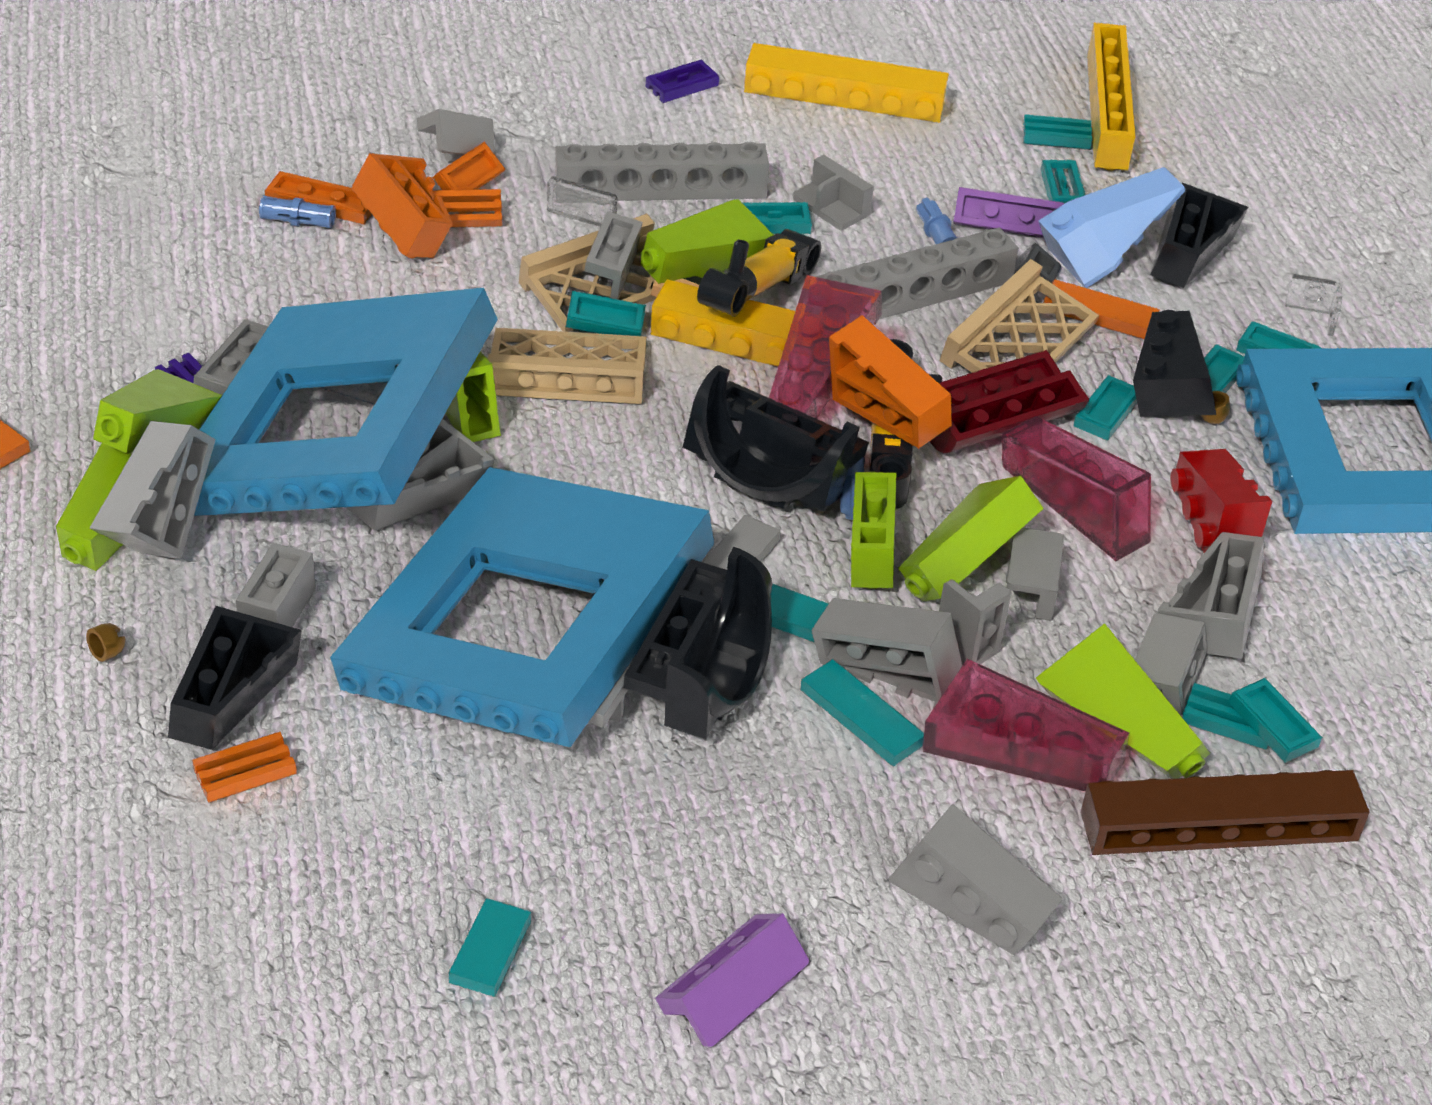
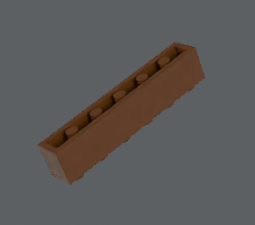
[1080,770,1370,855]

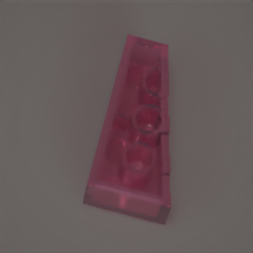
[769,275,882,419]
[1001,416,1151,561]
[923,659,1129,791]

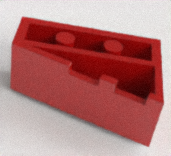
[1170,449,1273,553]

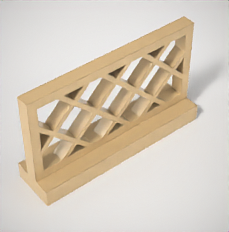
[518,214,656,332]
[939,259,1099,373]
[487,328,647,404]

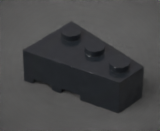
[1150,182,1249,288]
[1133,310,1217,417]
[168,606,302,750]

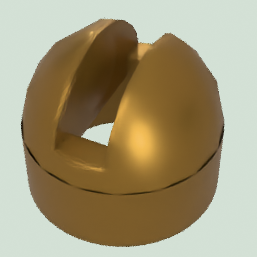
[1201,391,1230,424]
[86,623,126,662]

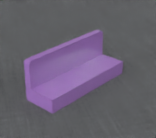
[953,187,1064,238]
[655,913,809,1047]

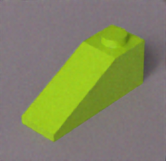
[851,472,896,589]

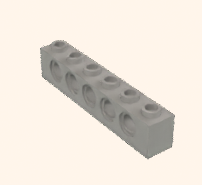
[555,142,769,202]
[805,227,1019,324]

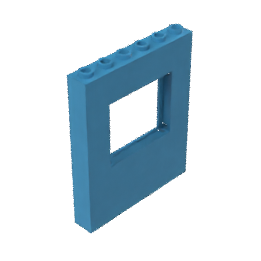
[194,288,498,516]
[1236,348,1432,534]
[330,467,714,748]

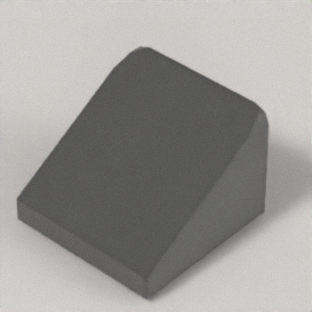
[1014,243,1061,283]

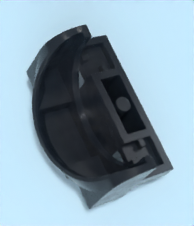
[682,365,869,511]
[624,547,772,739]

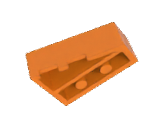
[351,153,453,258]
[829,315,952,449]

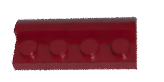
[929,350,1089,454]

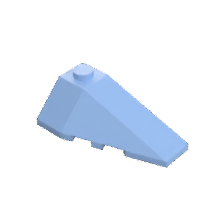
[1038,167,1185,288]

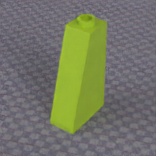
[640,199,773,284]
[445,351,501,442]
[93,369,222,453]
[56,443,133,571]
[898,475,1044,601]
[1036,623,1211,779]

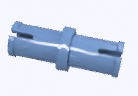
[259,195,336,229]

